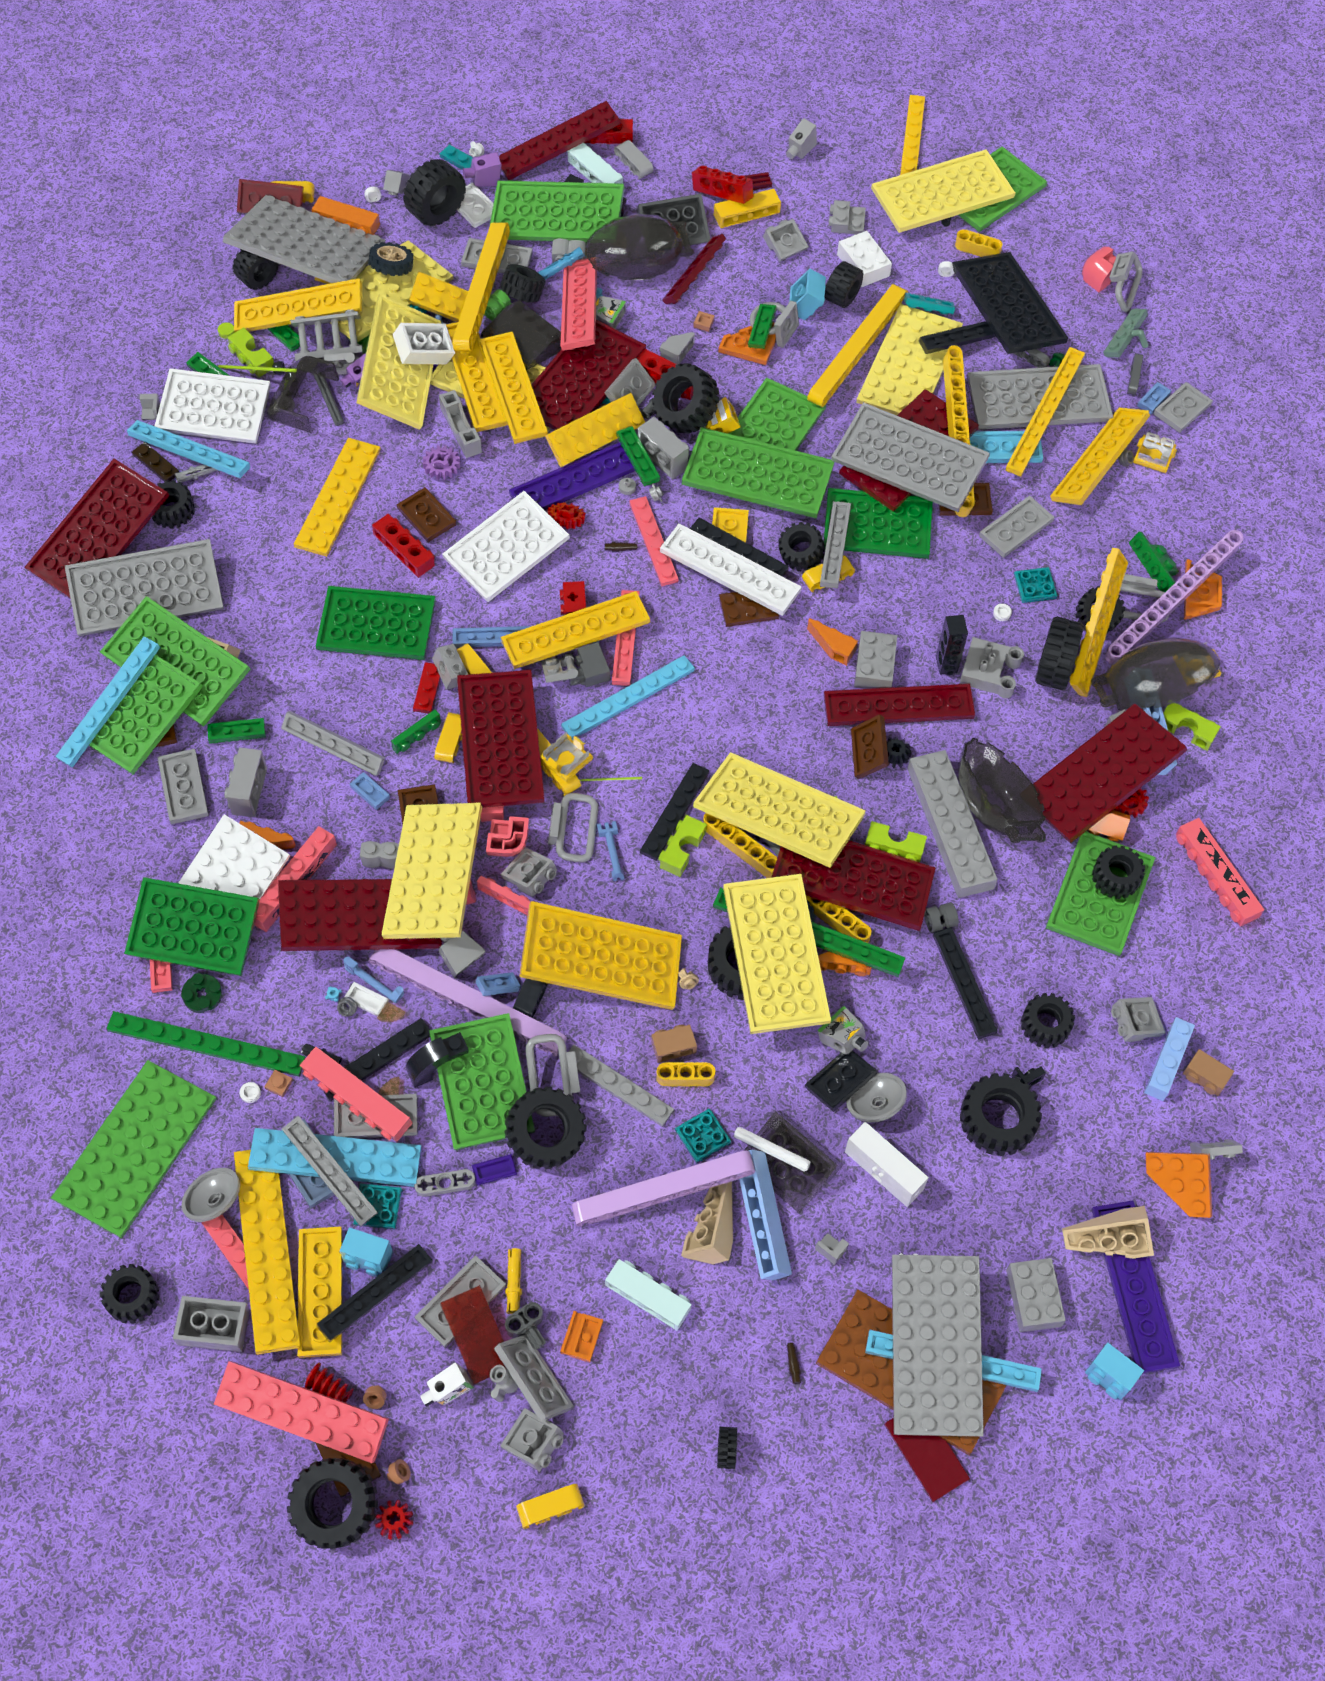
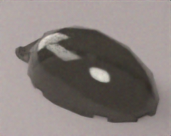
[584,213,694,280]
[1091,637,1219,711]
[958,738,1046,843]

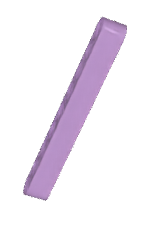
[572,1151,755,1226]

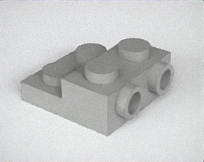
[828,200,866,235]
[763,219,809,262]
[501,847,557,897]
[1111,997,1165,1042]
[500,1408,564,1472]

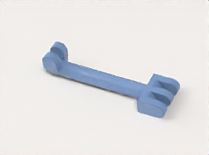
[597,821,624,881]
[343,957,404,1004]

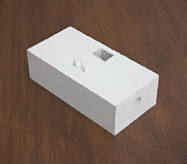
[845,1122,929,1207]

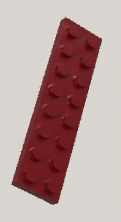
[499,101,621,181]
[823,684,975,726]

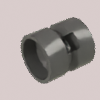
[924,902,959,933]

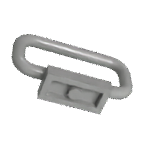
[1109,251,1142,312]
[1120,574,1169,623]
[548,793,598,863]
[526,1034,580,1117]

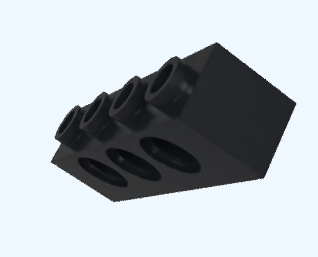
[936,615,968,676]

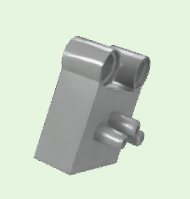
[959,637,1024,699]

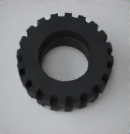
[403,159,466,226]
[652,363,719,434]
[1035,616,1084,690]
[707,926,744,1000]
[960,1073,1042,1156]
[504,1087,587,1169]
[287,1458,378,1549]

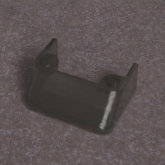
[267,356,339,434]

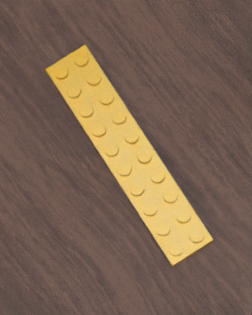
[234,1150,300,1355]

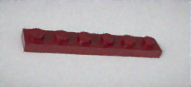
[662,233,726,304]

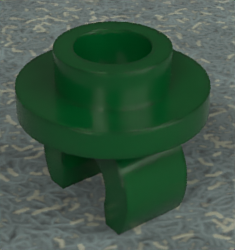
[1049,353,1065,367]

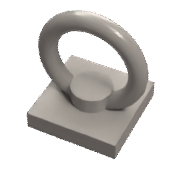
[750,301,799,348]

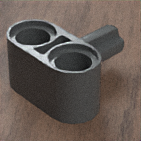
[505,1302,546,1350]

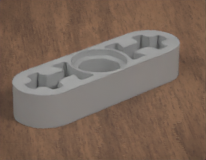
[414,1169,475,1197]

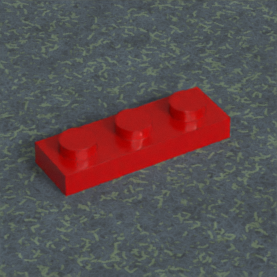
[413,662,441,714]

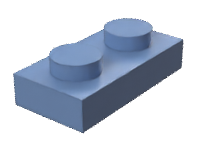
[1137,382,1172,415]
[350,772,390,810]
[475,972,521,996]

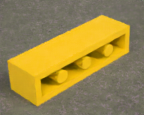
[713,188,781,228]

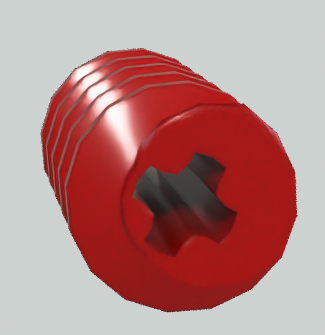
[305,1362,354,1403]

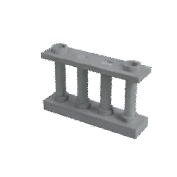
[290,310,365,364]

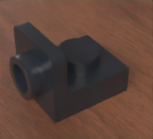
[1012,1066,1046,1087]

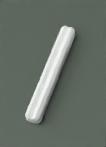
[734,1127,810,1171]

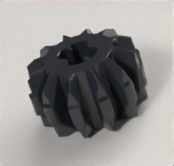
[887,736,912,769]

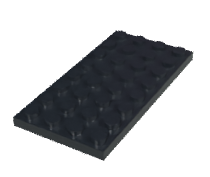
[952,252,1068,354]

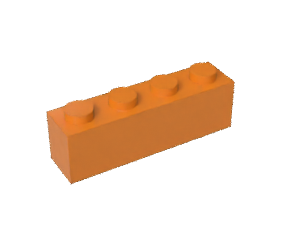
[312,196,380,235]

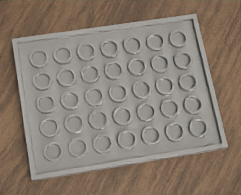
[223,195,386,283]

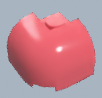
[1082,246,1116,292]
[486,816,529,857]

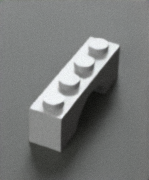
[439,390,482,458]

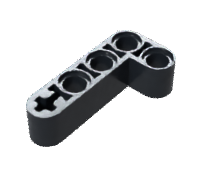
[513,979,549,1018]

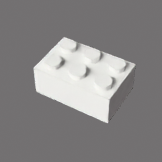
[837,231,892,287]
[393,323,455,364]

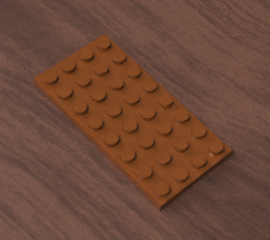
[816,1289,1007,1456]

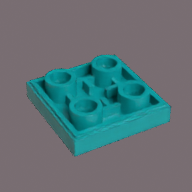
[1014,567,1057,603]
[675,1108,731,1164]
[353,1183,402,1230]

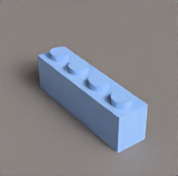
[1144,1017,1195,1101]

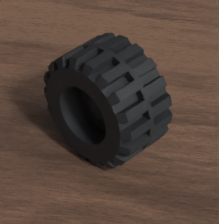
[232,249,278,290]
[825,261,863,308]
[500,264,546,303]
[152,480,195,529]
[778,522,825,572]
[1075,586,1125,633]
[1092,845,1145,899]
[1021,993,1075,1048]
[100,1264,160,1324]

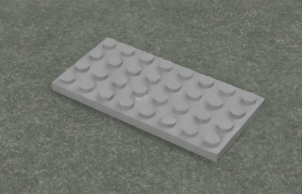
[967,364,1113,430]
[831,402,990,512]
[65,539,224,636]
[892,1255,983,1437]

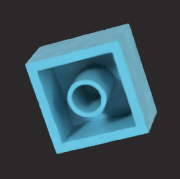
[789,269,826,320]
[339,1227,393,1277]
[1085,1342,1144,1400]

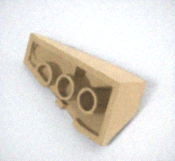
[681,1181,733,1264]
[1062,1206,1154,1259]

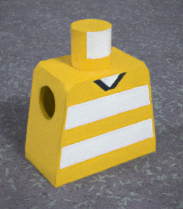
[700,396,741,434]

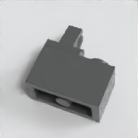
[569,642,610,687]

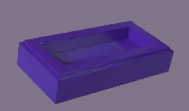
[472,1154,517,1186]

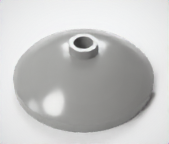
[846,1073,907,1122]
[182,1168,240,1222]

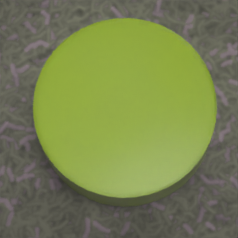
[217,322,235,339]

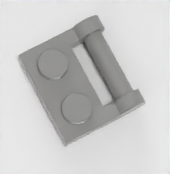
[324,352,359,368]
[541,654,578,683]
[1190,1139,1243,1159]

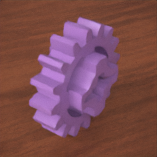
[422,445,460,480]

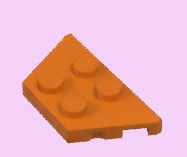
[1184,559,1222,620]

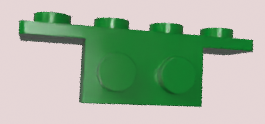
[1129,532,1179,592]

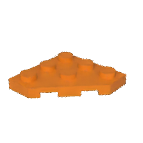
[718,322,776,365]
[1146,1152,1212,1218]

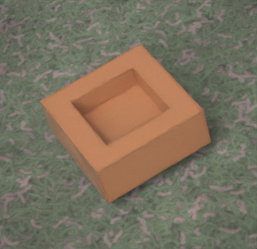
[693,311,715,332]
[264,1070,293,1097]

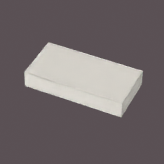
[345,982,389,1017]

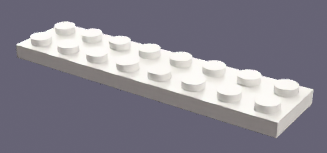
[660,524,801,616]

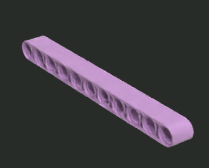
[1105,530,1243,664]
[369,949,567,1057]

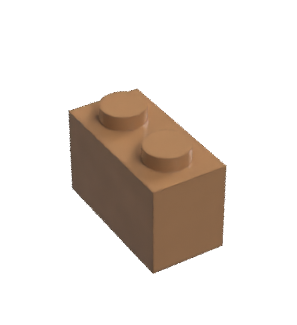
[651,1024,697,1063]
[1183,1049,1234,1096]

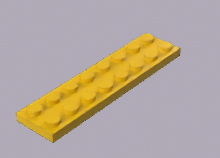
[234,278,362,332]
[446,322,508,432]
[480,332,548,444]
[1050,407,1150,505]
[293,438,381,557]
[1070,548,1128,697]
[501,591,650,670]

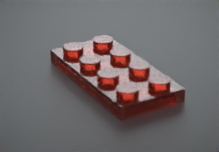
[440,1285,506,1385]

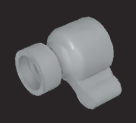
[490,1365,519,1402]

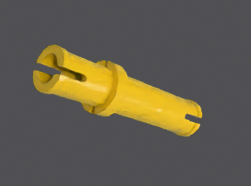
[505,1248,522,1314]

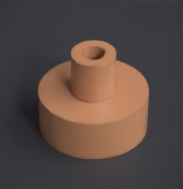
[363,1385,387,1409]
[387,1459,411,1484]

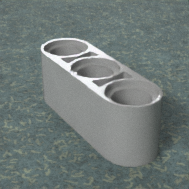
[614,140,653,179]

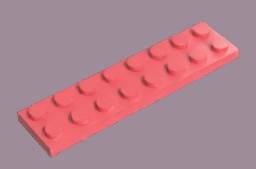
[561,257,597,351]
[214,1361,389,1463]

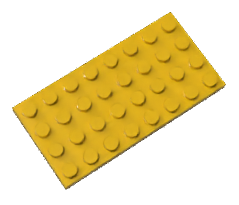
[519,901,682,1010]

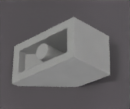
[383,170,411,196]
[659,332,695,364]

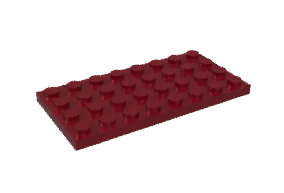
[531,320,646,430]
[839,389,979,512]
[24,458,169,599]
[457,670,545,808]
[1020,704,1187,844]
[771,840,936,931]
[278,879,442,951]

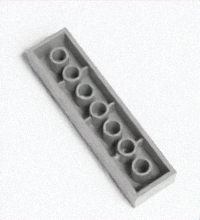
[907,750,998,898]

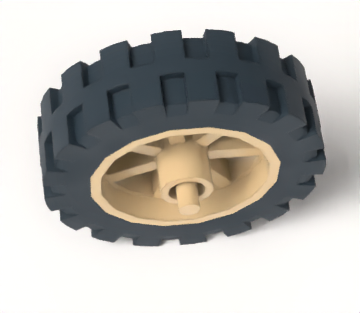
[369,242,414,276]

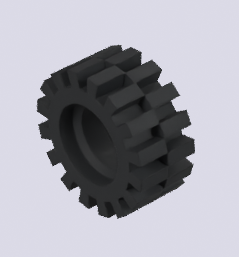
[717,1426,737,1469]

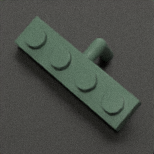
[1103,308,1149,357]

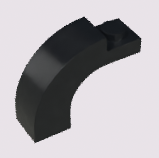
[406,1032,469,1088]

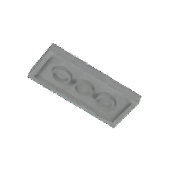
[461,238,533,274]
[979,495,1054,558]
[157,749,209,825]
[334,1094,418,1139]
[414,1255,506,1348]
[494,1334,574,1422]

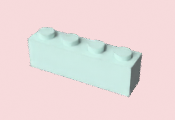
[567,143,623,184]
[605,1259,692,1331]

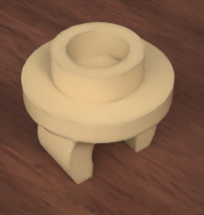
[678,968,699,989]

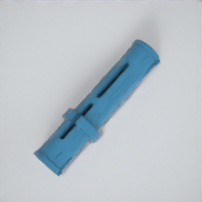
[538,247,585,280]

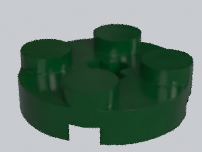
[181,973,222,1013]

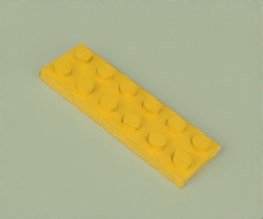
[545,393,645,467]
[297,1227,342,1358]

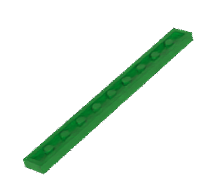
[713,887,906,977]
[106,1011,306,1077]

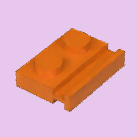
[560,1311,603,1363]

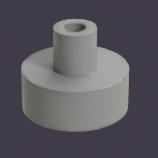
[619,478,636,495]

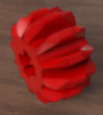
[375,1500,414,1540]

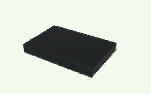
[805,1051,877,1112]

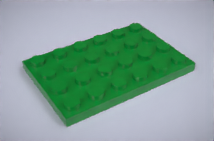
[823,488,933,559]
[315,586,436,660]
[124,877,260,976]

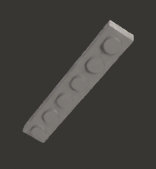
[820,501,851,588]
[281,711,385,776]
[568,1045,674,1127]
[282,1116,378,1227]

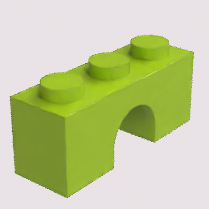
[227,327,274,378]
[1163,701,1221,751]
[658,815,707,877]
[865,821,927,862]

